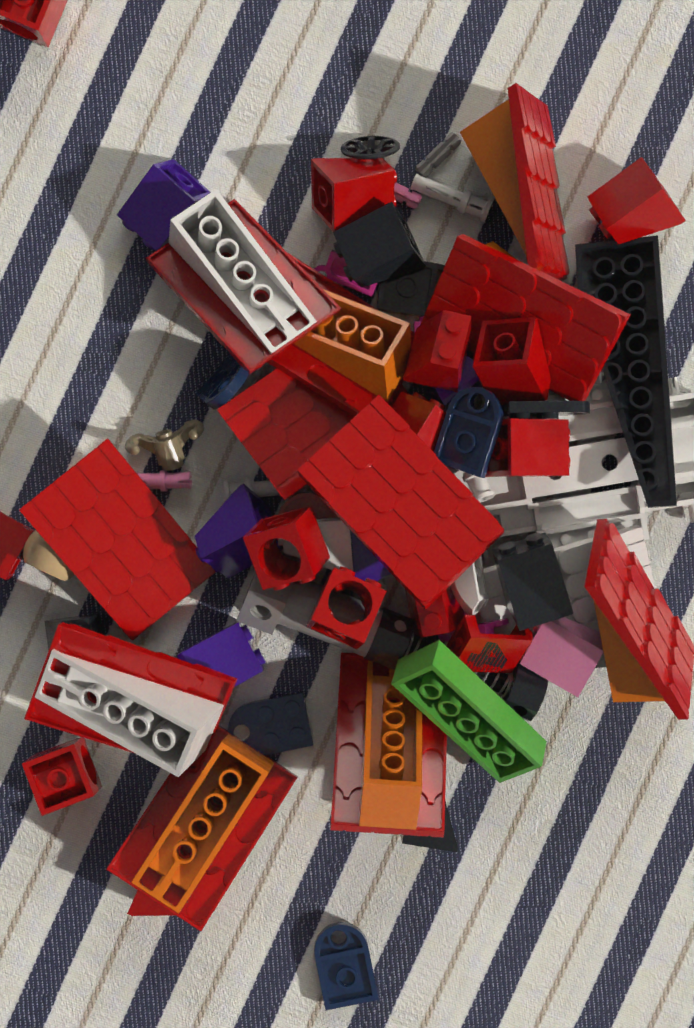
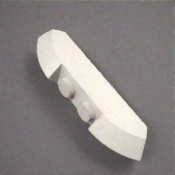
[450,489,488,615]

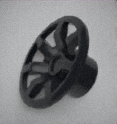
[341,136,400,160]

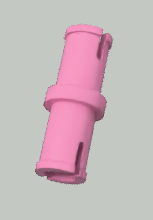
[137,470,192,492]

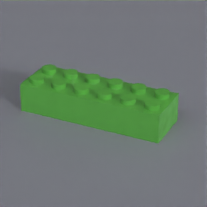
[391,640,547,783]

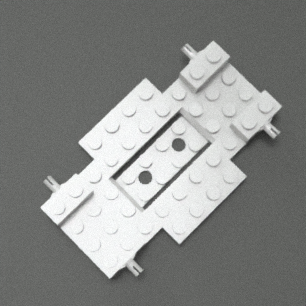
[445,377,694,559]

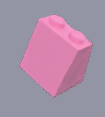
[520,617,604,697]

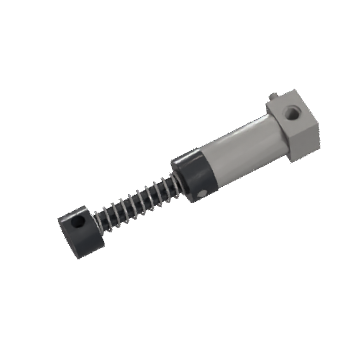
[236,557,548,721]

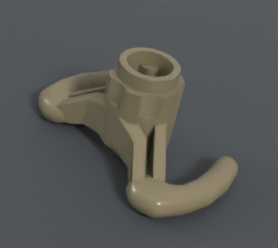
[125,419,204,471]

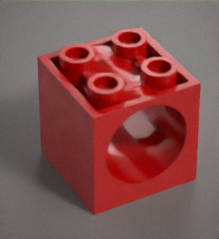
[0,0,68,48]
[243,505,330,591]
[306,566,386,650]
[22,737,102,816]

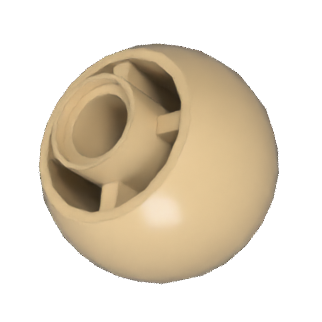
[23,530,75,581]

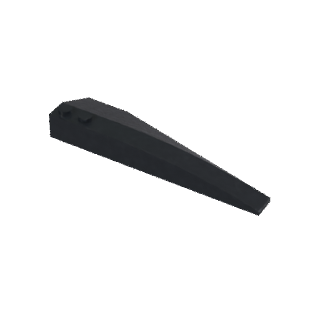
[575,235,677,508]

